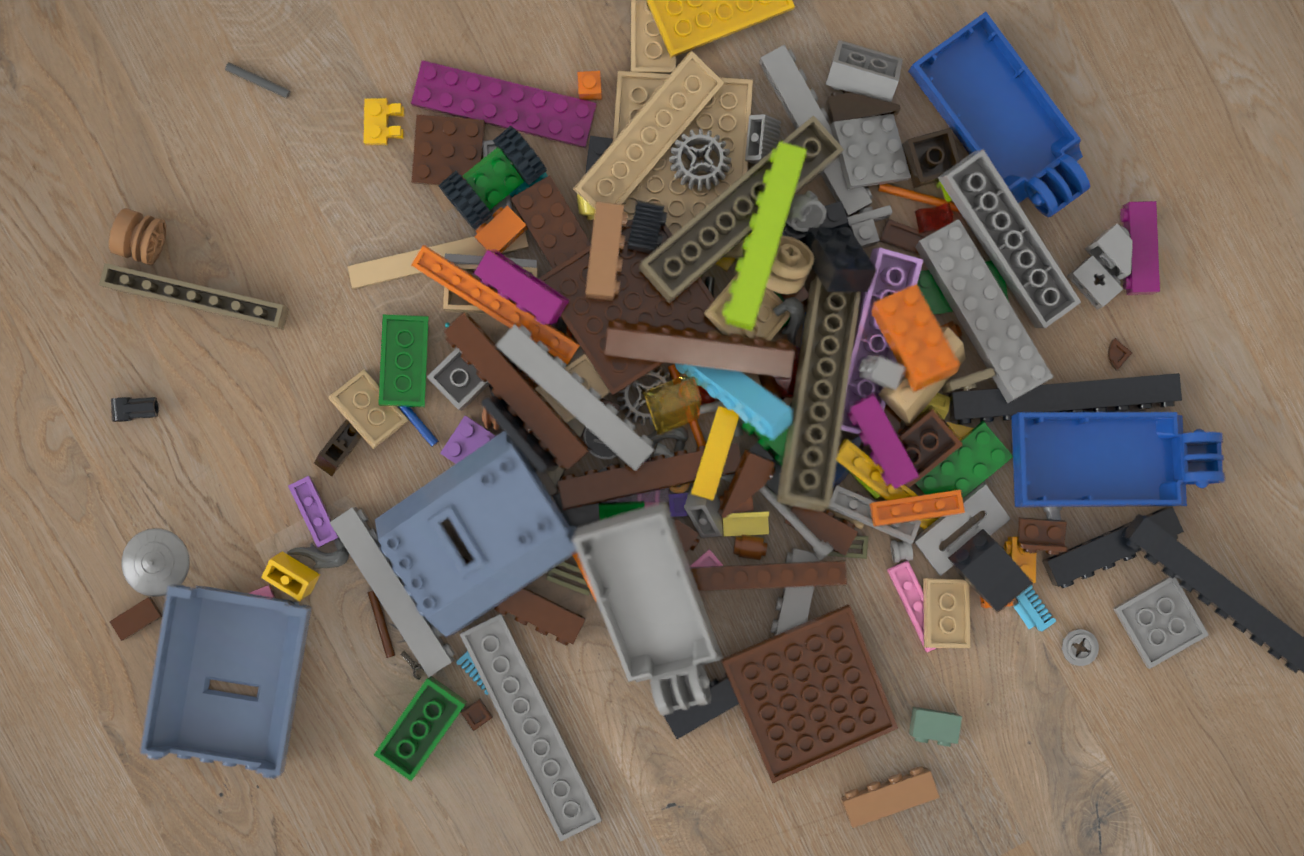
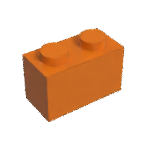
[474,205,528,253]

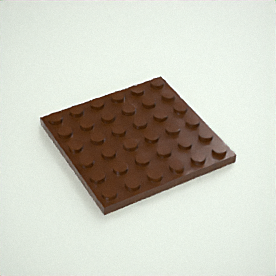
[538,219,718,396]
[721,604,898,784]

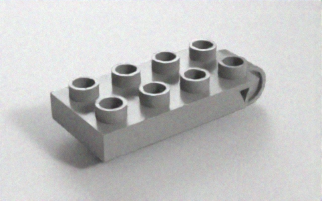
[573,502,723,716]

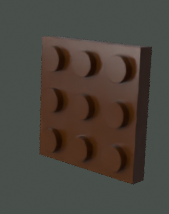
[411,114,485,185]

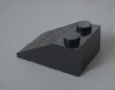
[948,529,1033,613]

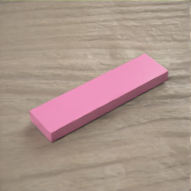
[887,560,936,652]

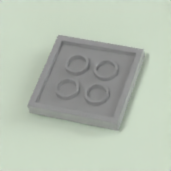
[830,114,911,189]
[1113,577,1209,669]

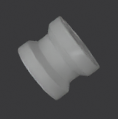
[890,540,913,563]

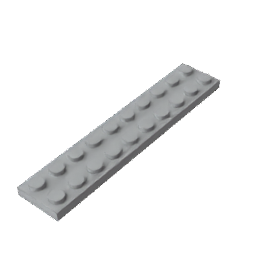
[460,613,602,842]

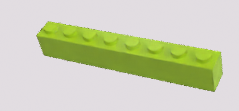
[723,142,807,331]

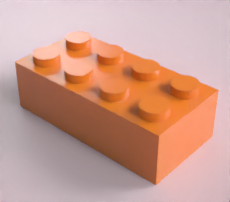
[871,284,960,392]

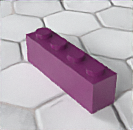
[1120,201,1160,295]
[474,249,570,325]
[847,393,919,489]

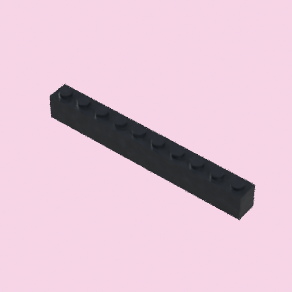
[948,373,1182,424]
[1122,514,1304,673]

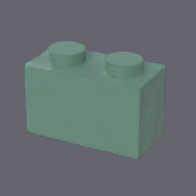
[909,707,962,747]

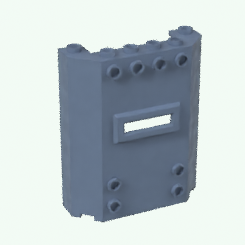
[375,431,578,637]
[140,584,312,779]

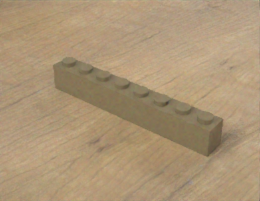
[99,263,289,330]

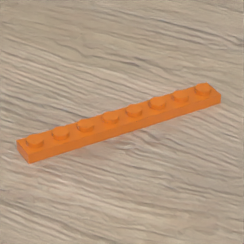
[411,245,580,365]

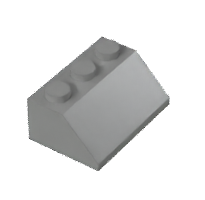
[826,40,903,102]

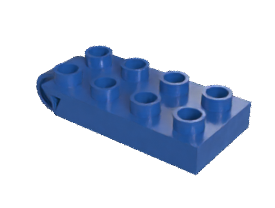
[908,12,1090,217]
[1011,412,1225,507]

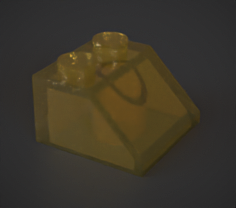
[643,376,701,435]

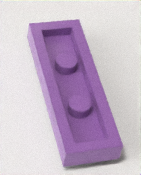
[288,476,339,548]

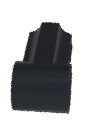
[111,397,159,422]

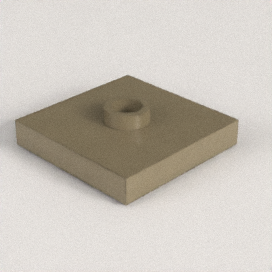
[942,368,996,394]

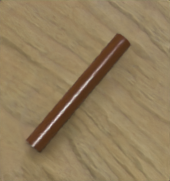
[367,591,395,658]

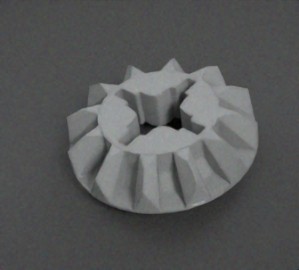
[1061,629,1099,666]

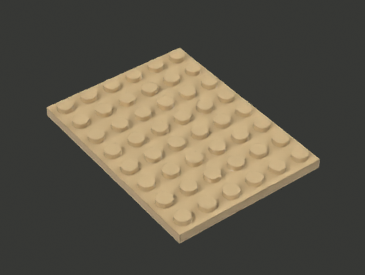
[613,71,753,258]

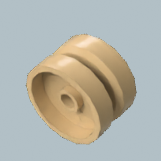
[766,236,814,294]

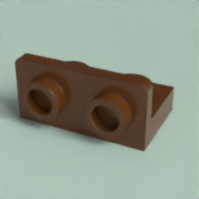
[1017,517,1067,555]

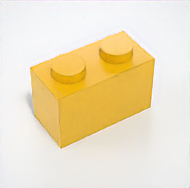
[261,551,321,601]

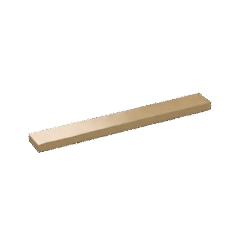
[347,232,529,289]

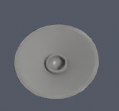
[121,528,190,597]

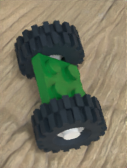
[438,126,547,230]

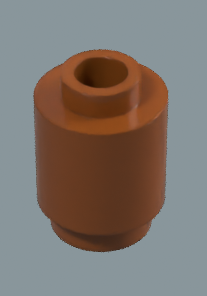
[733,534,767,560]

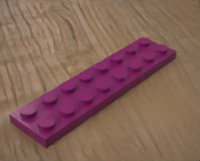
[411,60,597,148]

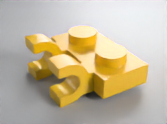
[364,98,404,145]

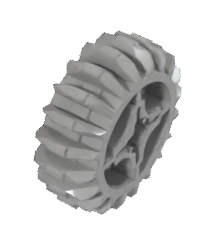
[669,129,731,191]
[617,367,678,426]

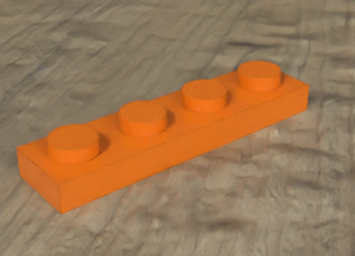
[869,490,965,527]

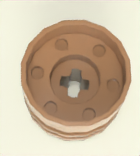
[109,208,166,265]

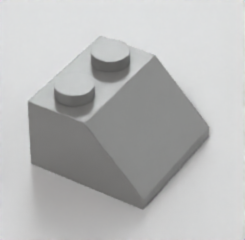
[1085,224,1133,280]

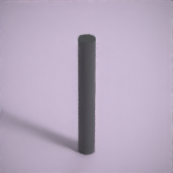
[225,63,291,99]

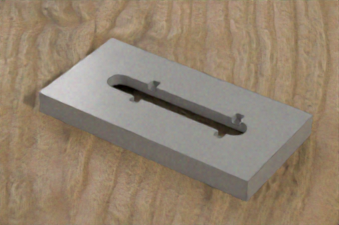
[914,483,1011,576]

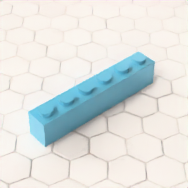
[675,363,792,440]

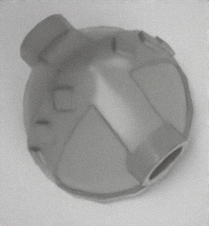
[786,191,826,232]

